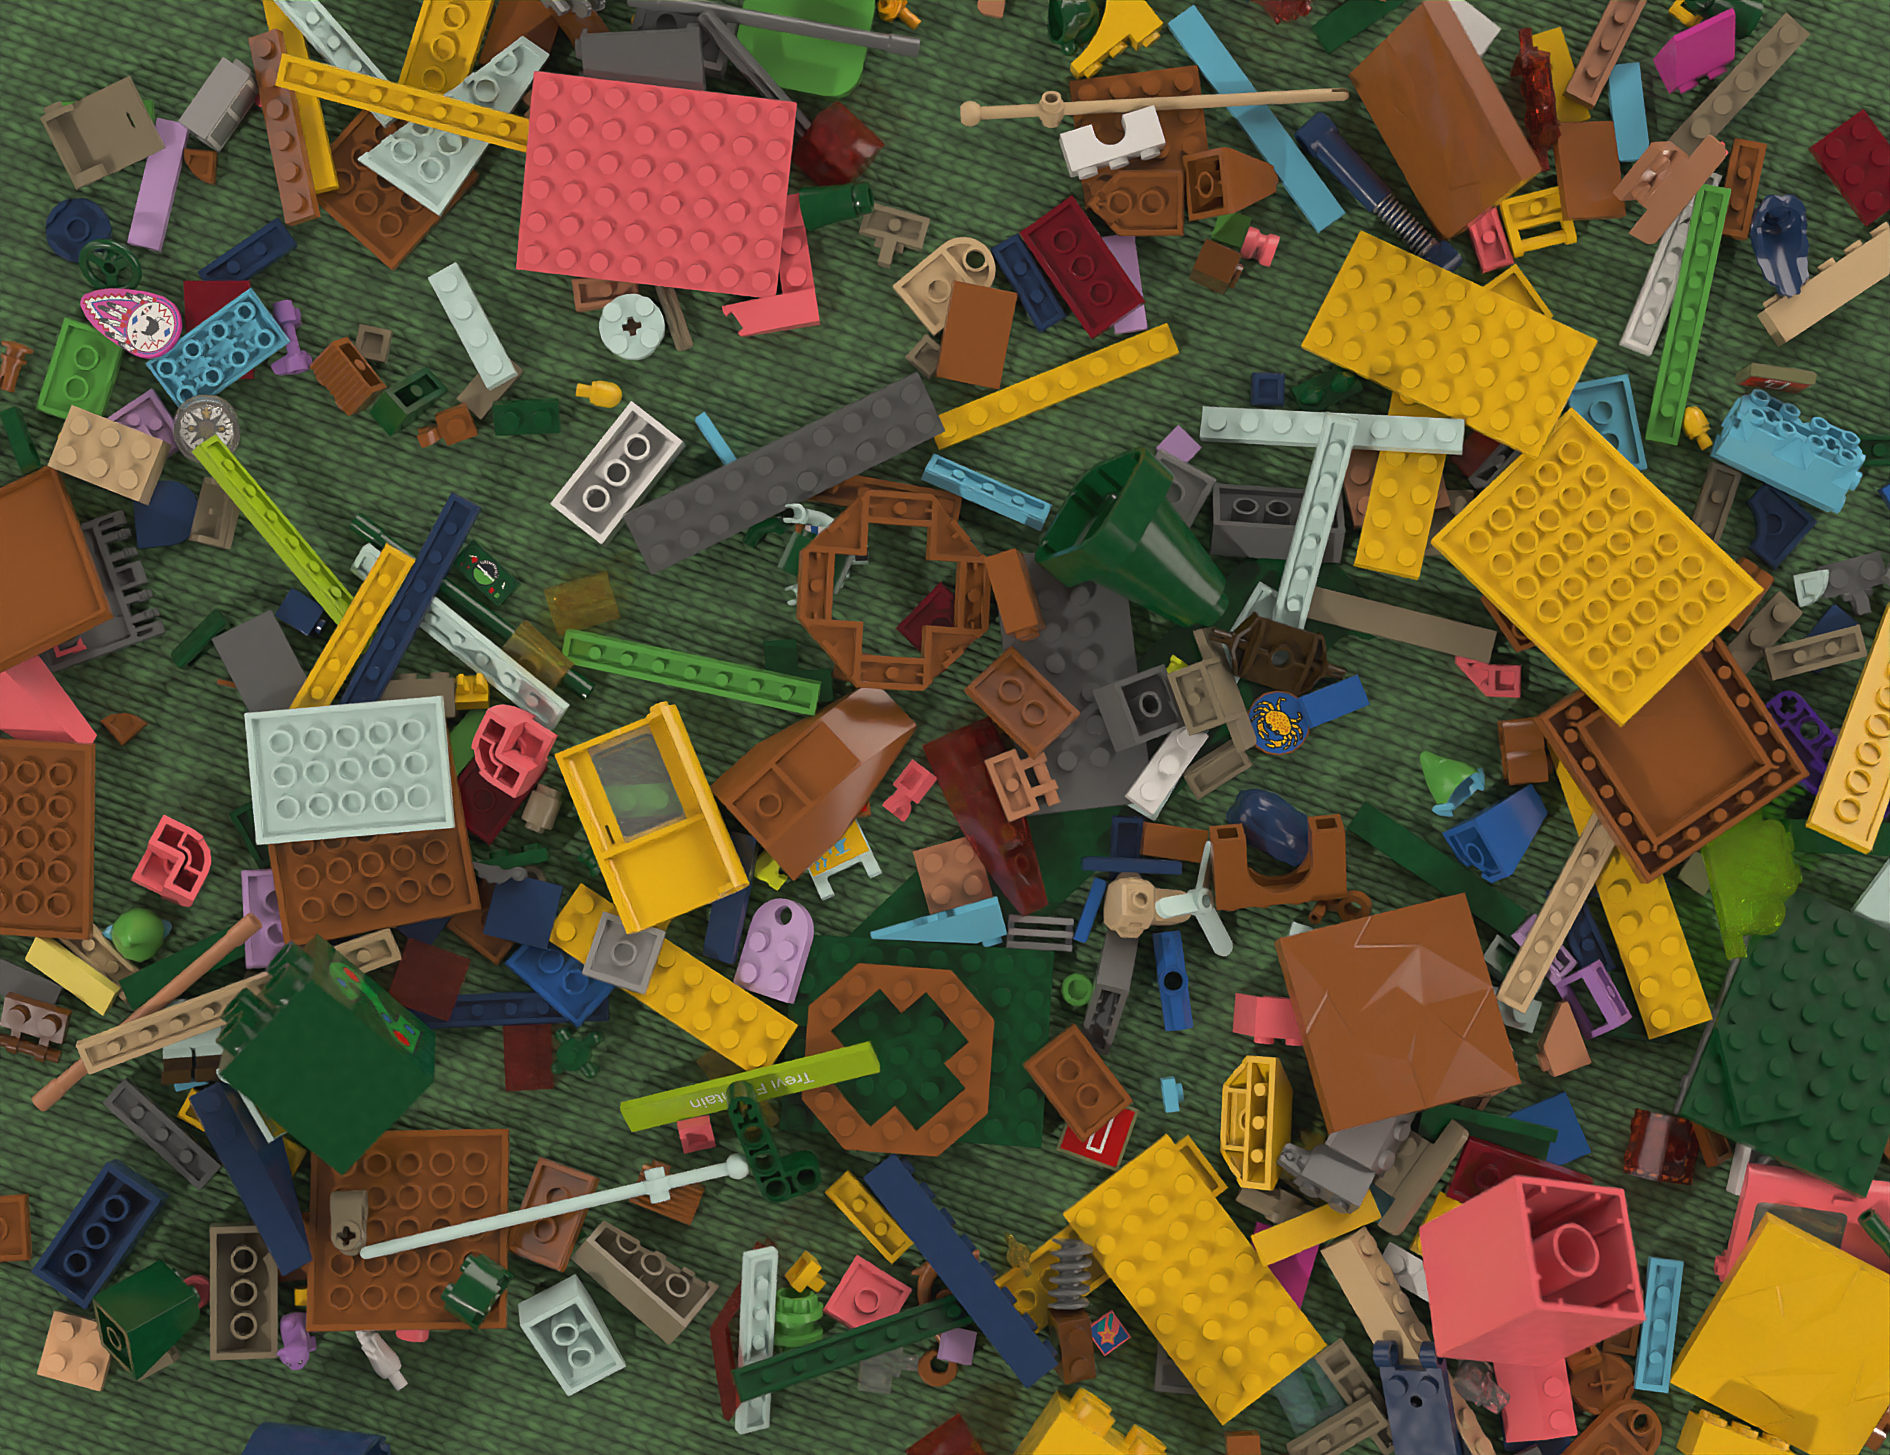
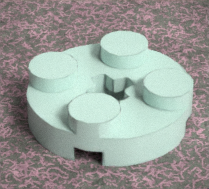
[599,294,665,360]

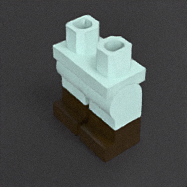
[161,999,226,1085]

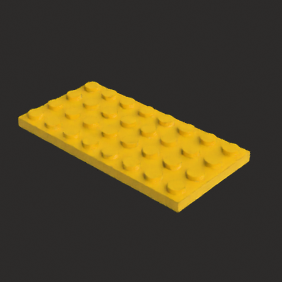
[1301,230,1598,460]
[1062,1133,1327,1426]

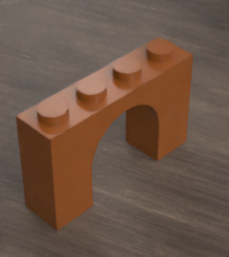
[1209,814,1347,911]

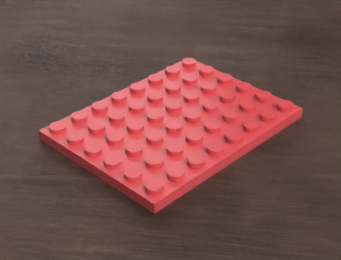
[516,71,797,298]

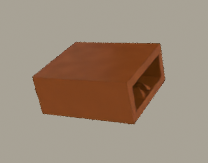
[984,548,1046,642]

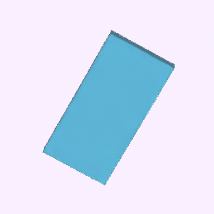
[145,288,291,408]

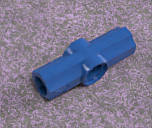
[1152,930,1194,1031]

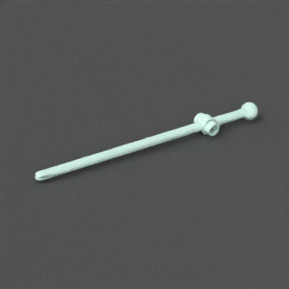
[360,1153,749,1259]

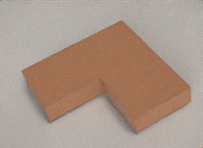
[572,277,641,336]

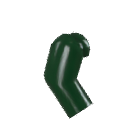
[741,513,789,549]

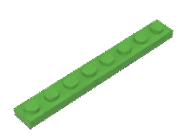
[1643,184,1731,446]
[561,628,822,716]

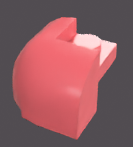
[471,704,558,798]
[131,815,212,907]

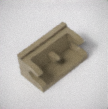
[189,477,240,549]

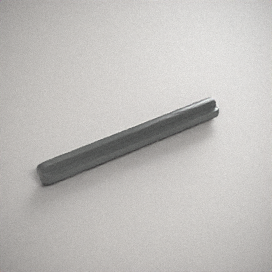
[697,8,813,139]

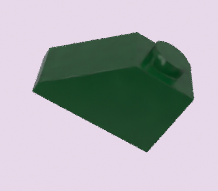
[369,366,448,437]

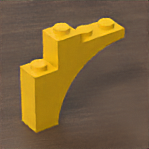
[1070,0,1163,80]

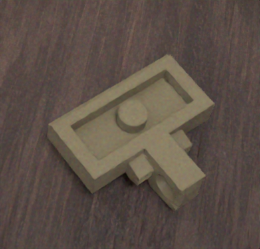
[859,203,930,269]

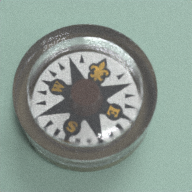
[173,394,240,464]

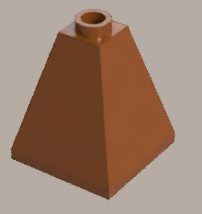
[1182,147,1278,221]

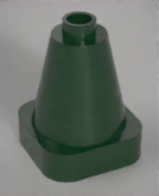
[1034,446,1229,628]

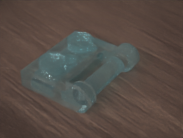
[1272,1351,1348,1435]

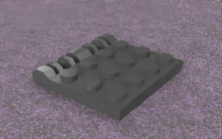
[40,511,166,674]

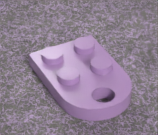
[733,898,814,1004]

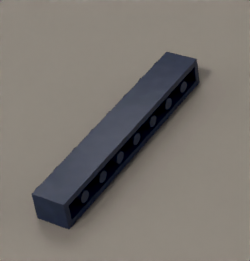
[863,1153,1059,1389]

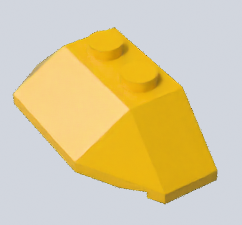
[1220,1055,1293,1190]

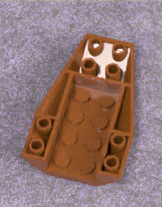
[710,688,918,881]

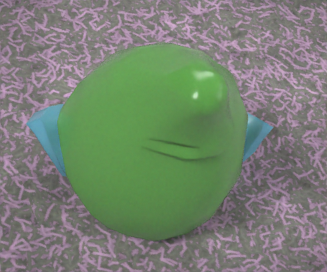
[1420,750,1485,817]
[102,907,172,962]

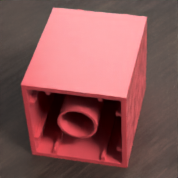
[1419,1176,1646,1367]

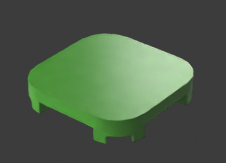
[737,0,876,101]

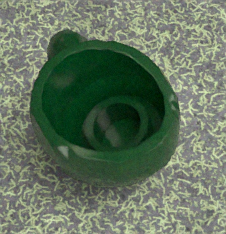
[1047,0,1100,56]

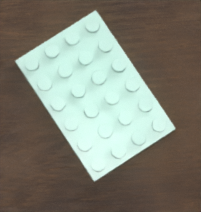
[244,696,455,845]

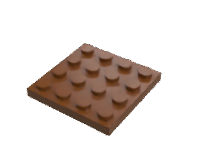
[1069,65,1208,211]
[316,109,480,272]

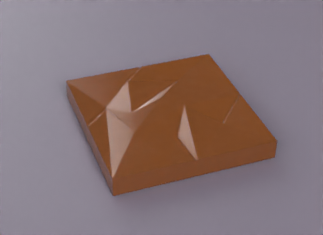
[1348,0,1542,242]
[1533,634,1810,884]
[1274,893,1521,1134]

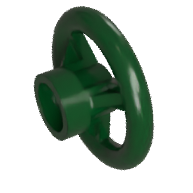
[79,239,142,290]

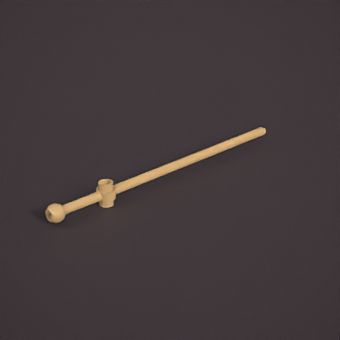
[960,88,1349,128]

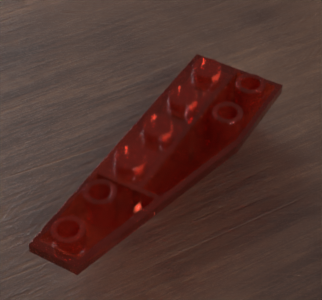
[922,716,1048,916]

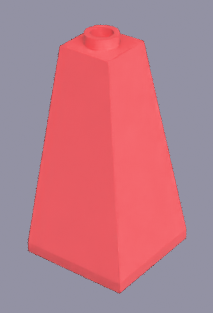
[0,655,97,743]

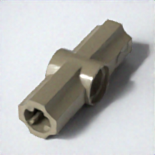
[1234,1186,1325,1243]

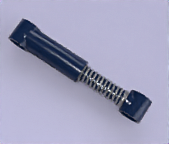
[1294,111,1463,273]

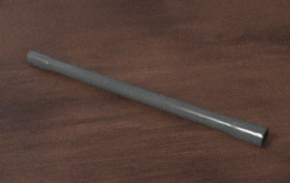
[627,0,920,58]

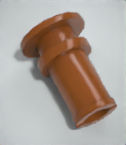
[0,341,34,393]

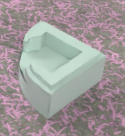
[1793,569,1829,607]

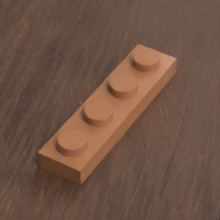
[1562,0,1647,110]

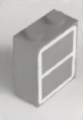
[178,57,259,153]

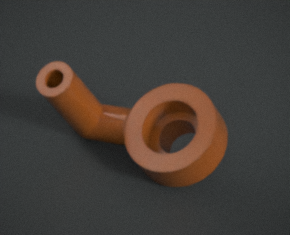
[1308,890,1372,924]

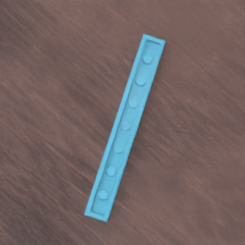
[1167,5,1345,234]

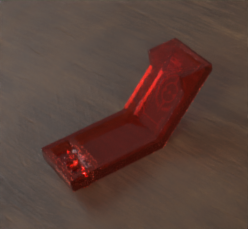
[710,1237,778,1421]

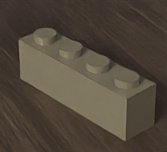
[571,1220,719,1345]

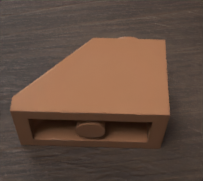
[1536,1000,1591,1077]

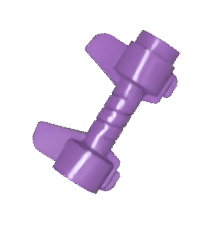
[271,300,312,376]

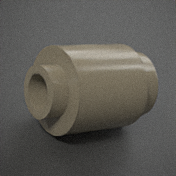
[521,784,563,834]

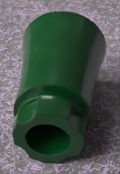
[1685,0,1763,40]
[799,182,875,232]

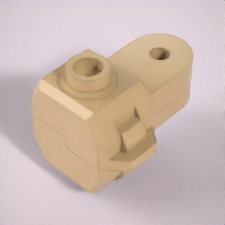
[1104,872,1191,939]

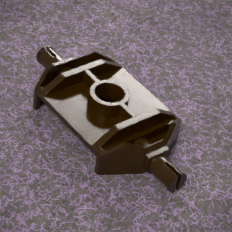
[1209,611,1346,696]

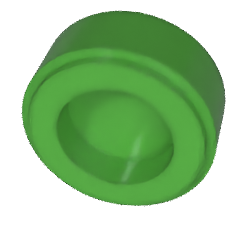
[1061,973,1093,1006]

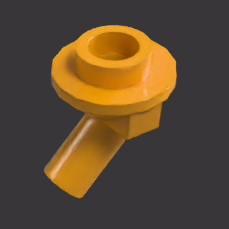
[878,0,922,31]

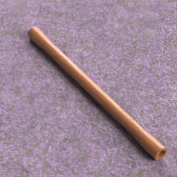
[32,912,262,1112]

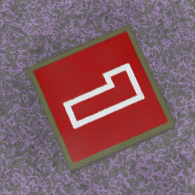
[1735,363,1817,394]
[1056,1106,1139,1171]

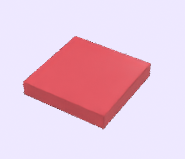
[823,1255,912,1329]

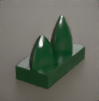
[1290,366,1364,412]

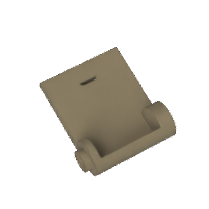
[40,76,166,190]

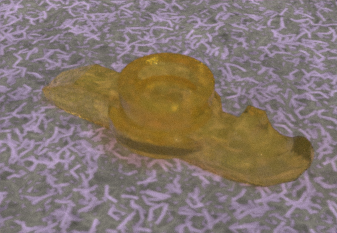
[1004,1232,1032,1278]

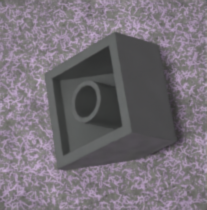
[1093,664,1185,752]

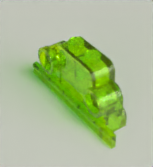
[1700,809,1802,960]

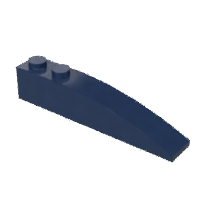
[188,1081,313,1277]

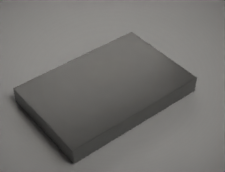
[211,609,307,713]

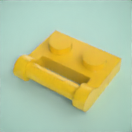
[1499,186,1577,258]

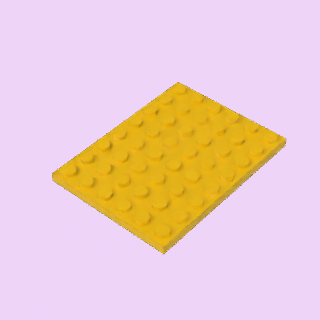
[1430,407,1764,727]

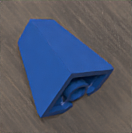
[1442,784,1548,883]

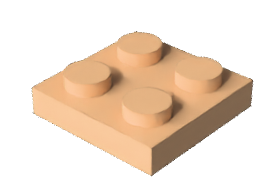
[37,1309,112,1391]

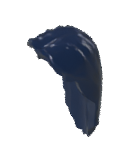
[1751,194,1810,299]
[1226,789,1308,867]

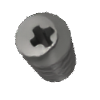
[1047,1238,1093,1309]

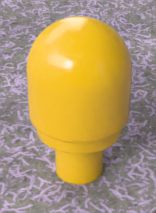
[576,380,622,408]
[1681,406,1713,451]

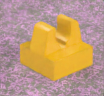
[455,673,490,710]
[785,1250,826,1293]

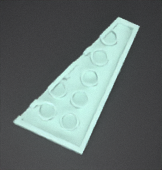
[358,36,550,216]

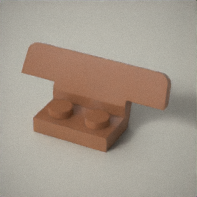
[1613,135,1726,244]

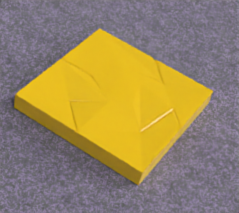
[1669,1212,1890,1455]

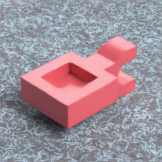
[882,759,938,822]

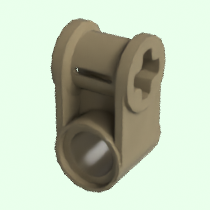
[330,1190,368,1256]

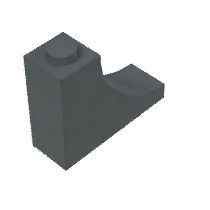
[1081,928,1139,1056]

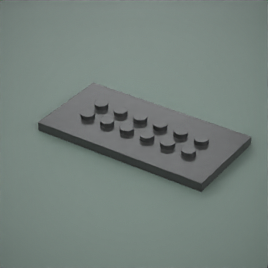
[997,553,1149,816]

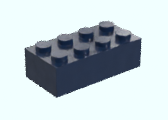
[31,1159,170,1309]

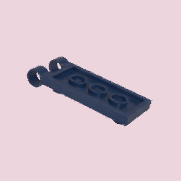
[1373,1340,1462,1455]

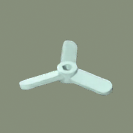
[1155,841,1233,956]

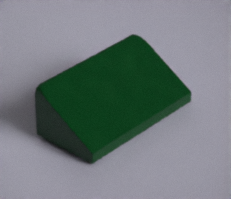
[171,609,233,670]

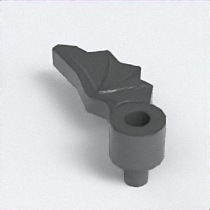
[472,861,527,884]

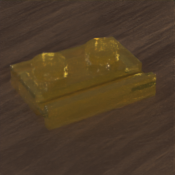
[544,571,620,636]

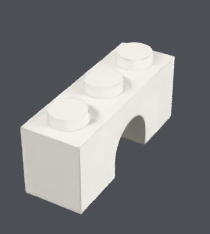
[1059,105,1166,179]

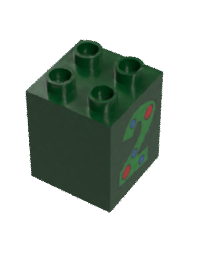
[215,934,436,1176]

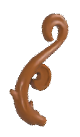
[911,1250,979,1387]

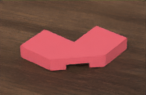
[1455,656,1522,698]

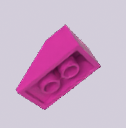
[1652,8,1735,94]

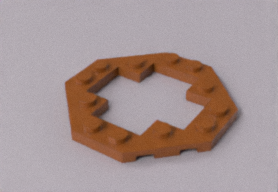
[796,490,991,691]
[802,963,995,1157]

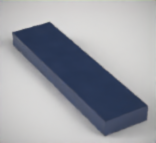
[702,828,760,964]

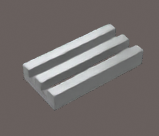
[1006,914,1074,951]

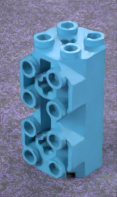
[1710,389,1866,514]

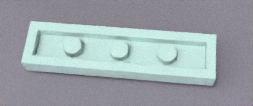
[428,262,518,391]

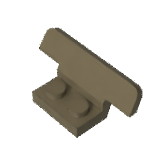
[1167,627,1256,753]
[1372,1119,1469,1236]

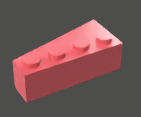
[1233,993,1303,1046]

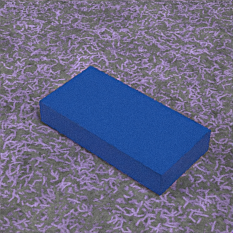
[1298,674,1370,729]
[1073,877,1107,943]

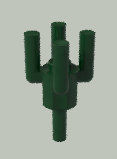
[551,1027,605,1079]

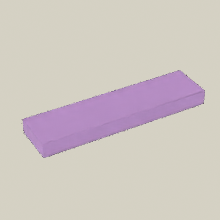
[127,118,190,252]

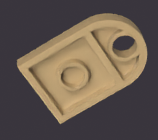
[893,237,995,337]

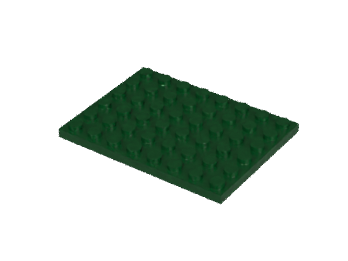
[1678,878,1890,1199]
[780,934,1054,1148]

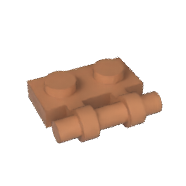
[984,749,1061,822]

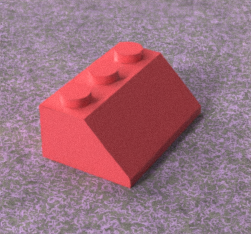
[1492,1358,1578,1443]

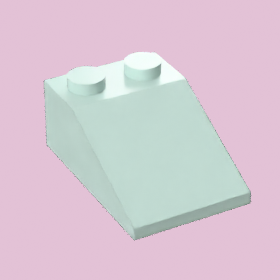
[518,1274,626,1396]

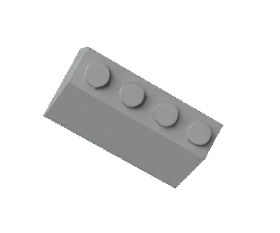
[1325,1111,1419,1178]

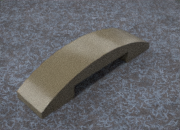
[1314,1338,1394,1455]

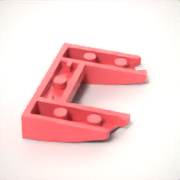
[722,193,821,337]

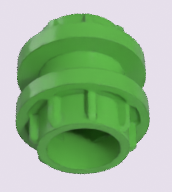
[773,1287,823,1354]

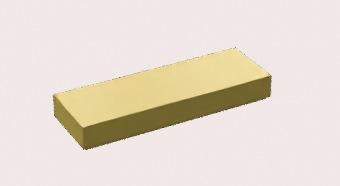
[25,937,121,1016]

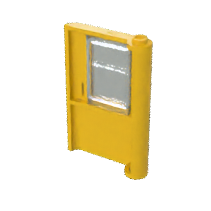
[554,701,750,935]

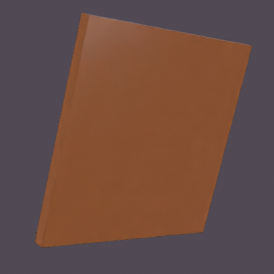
[0,465,114,673]

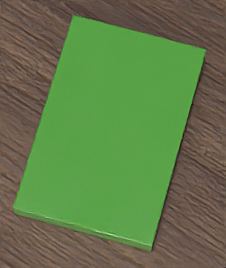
[35,317,125,420]

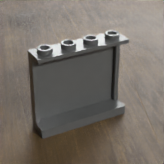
[575,23,706,91]

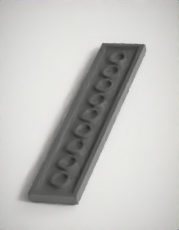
[622,371,945,575]

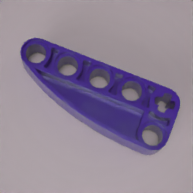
[1765,690,1890,820]

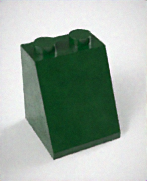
[92,1260,201,1380]

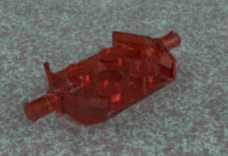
[1510,28,1562,172]

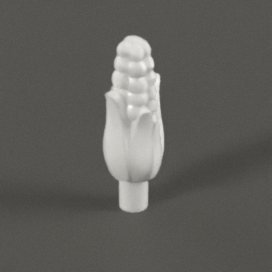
[355,1331,408,1391]

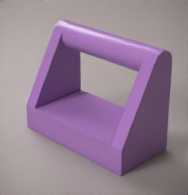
[1555,959,1632,1041]

